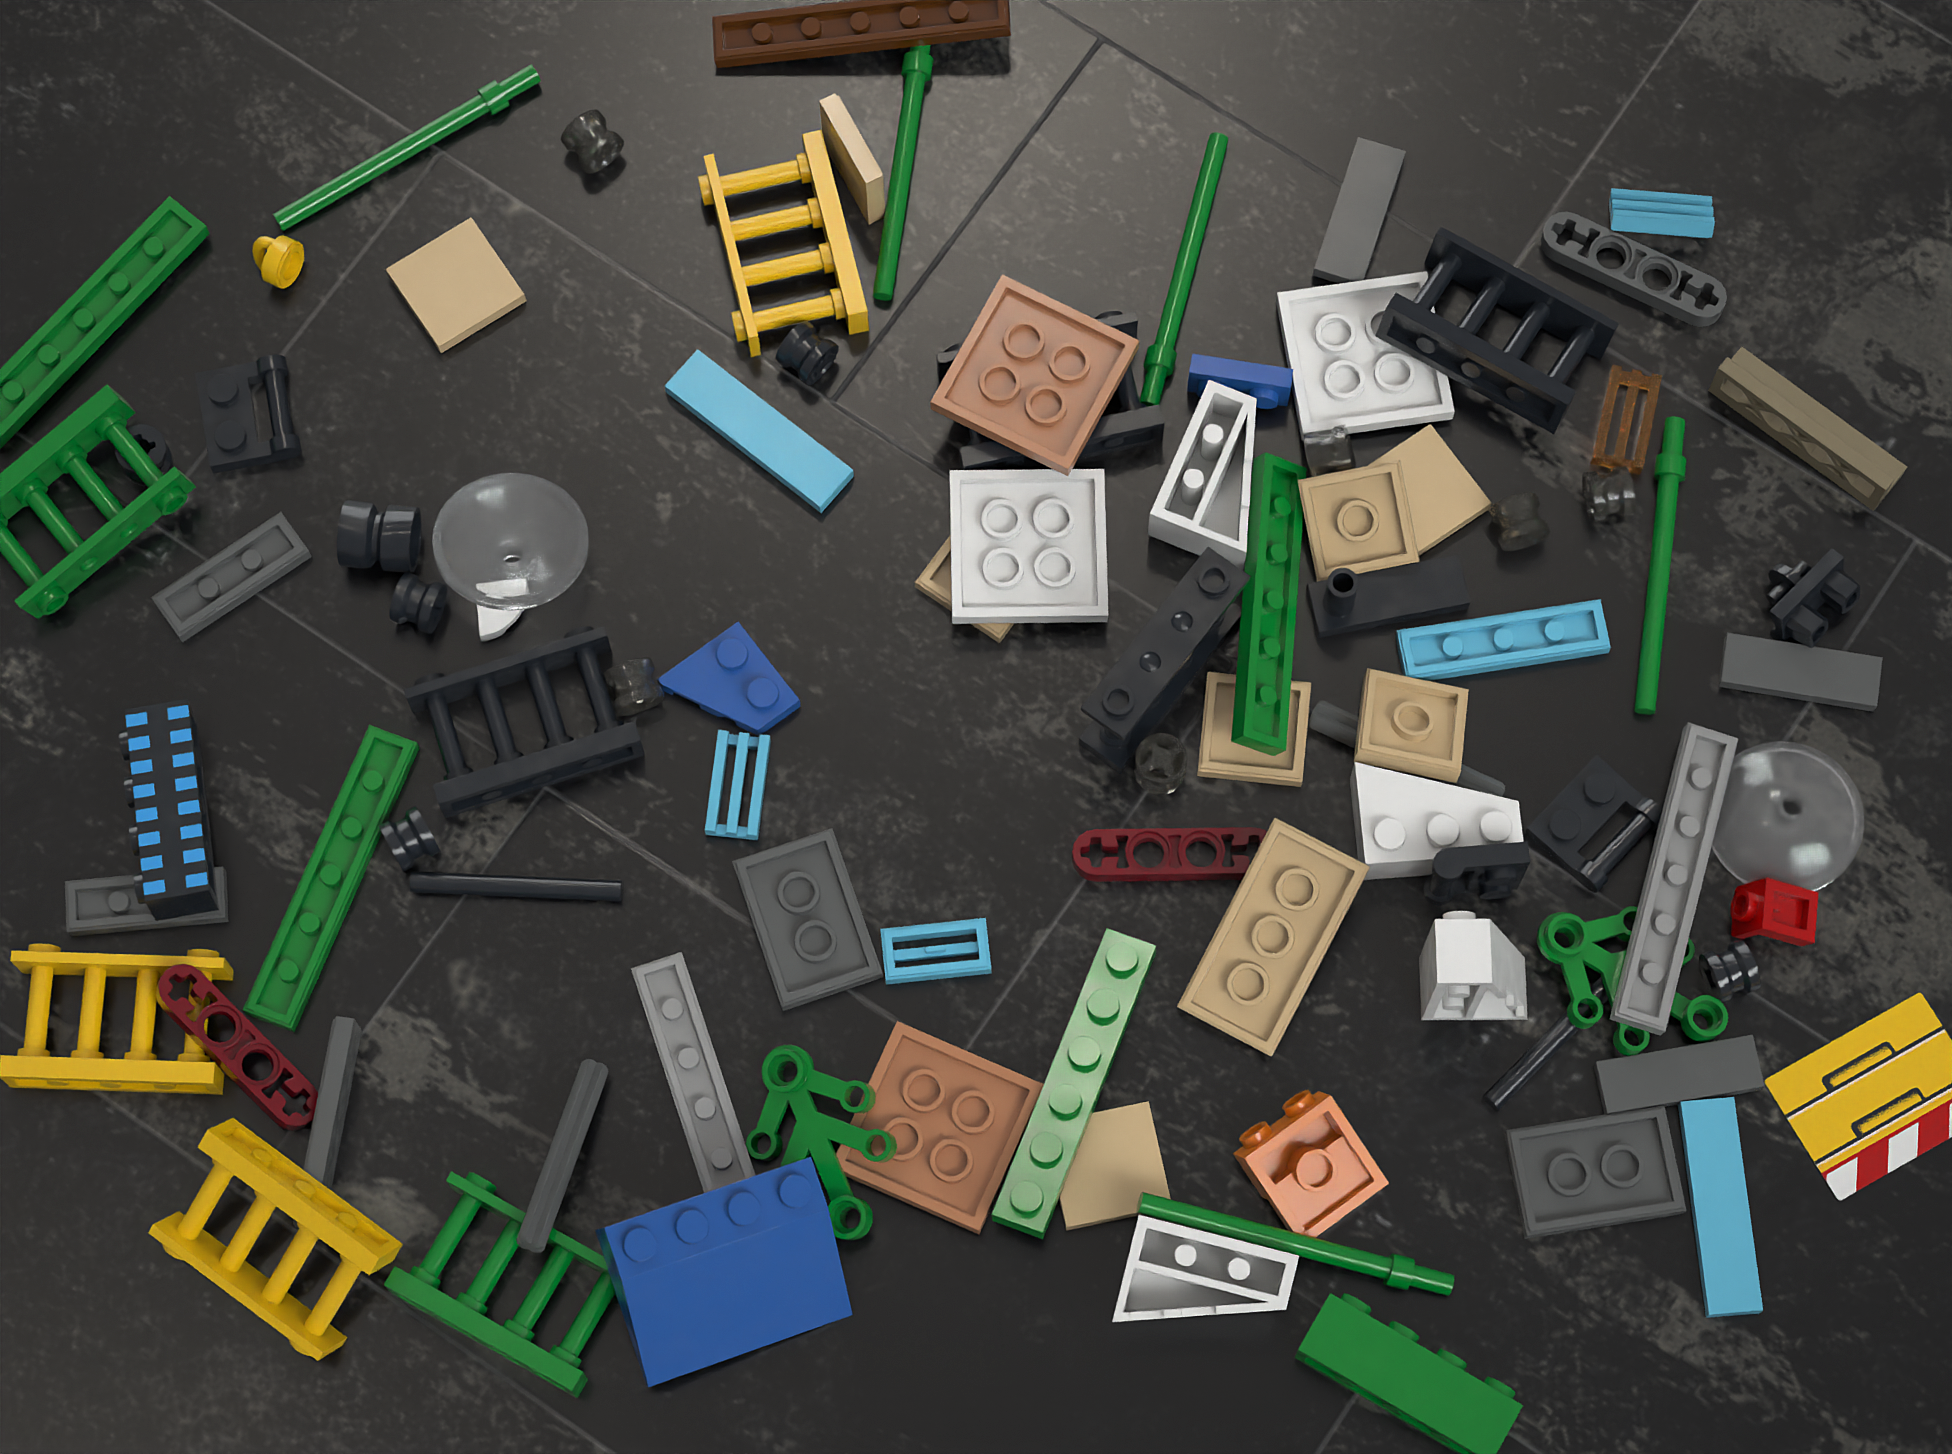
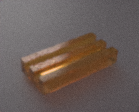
[1590,364,1662,474]

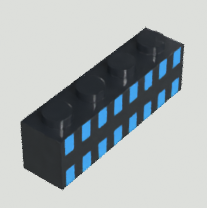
[119,699,219,921]

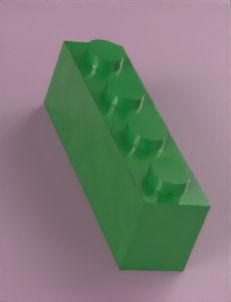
[1294,1293,1523,1454]

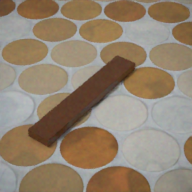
[712,0,1011,68]

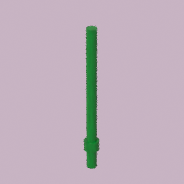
[872,45,933,301]
[273,64,541,231]
[1139,132,1229,407]
[1634,416,1687,715]
[1137,1192,1454,1296]

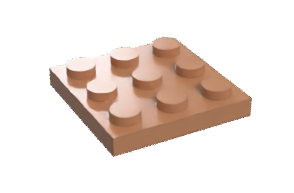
[930,274,1139,476]
[836,1021,1044,1234]

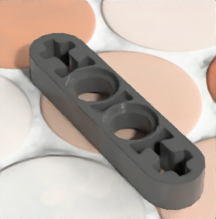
[1540,211,1727,327]

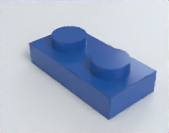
[1187,354,1294,409]

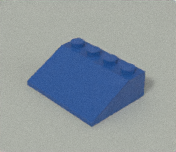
[595,1157,853,1387]

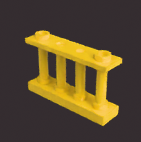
[698,130,869,357]
[0,944,234,1095]
[148,1118,403,1361]

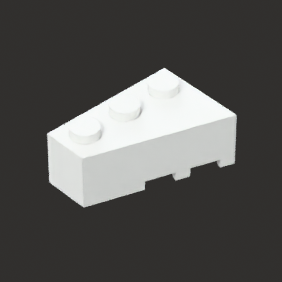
[1148,380,1257,571]
[1350,762,1523,880]
[1419,911,1528,1020]
[1112,1215,1299,1322]

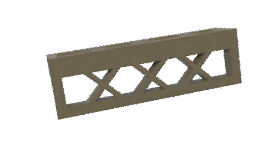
[1708,347,1907,511]

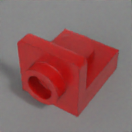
[1730,877,1819,947]

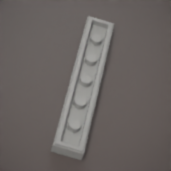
[1610,722,1738,1035]
[631,952,755,1193]

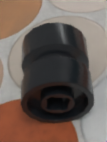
[337,500,422,573]

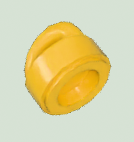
[252,235,304,289]

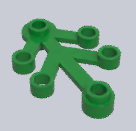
[1537,906,1728,1056]
[746,1045,897,1240]

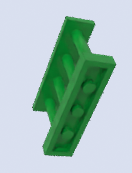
[0,384,196,619]
[384,1171,615,1398]

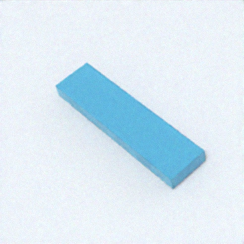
[665,349,854,513]
[1395,599,1611,681]
[1678,1097,1763,1318]

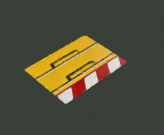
[1765,993,1952,1200]

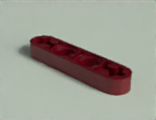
[1072,827,1267,882]
[156,964,318,1131]

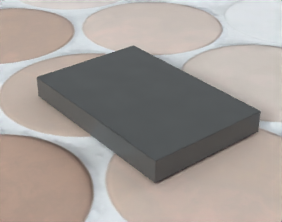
[732,828,883,1011]
[1504,1106,1686,1239]

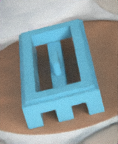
[1609,188,1715,238]
[705,730,771,840]
[880,918,991,985]

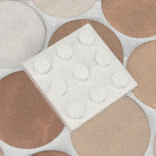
[1276,271,1455,441]
[949,469,1108,624]

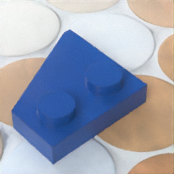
[658,622,801,736]

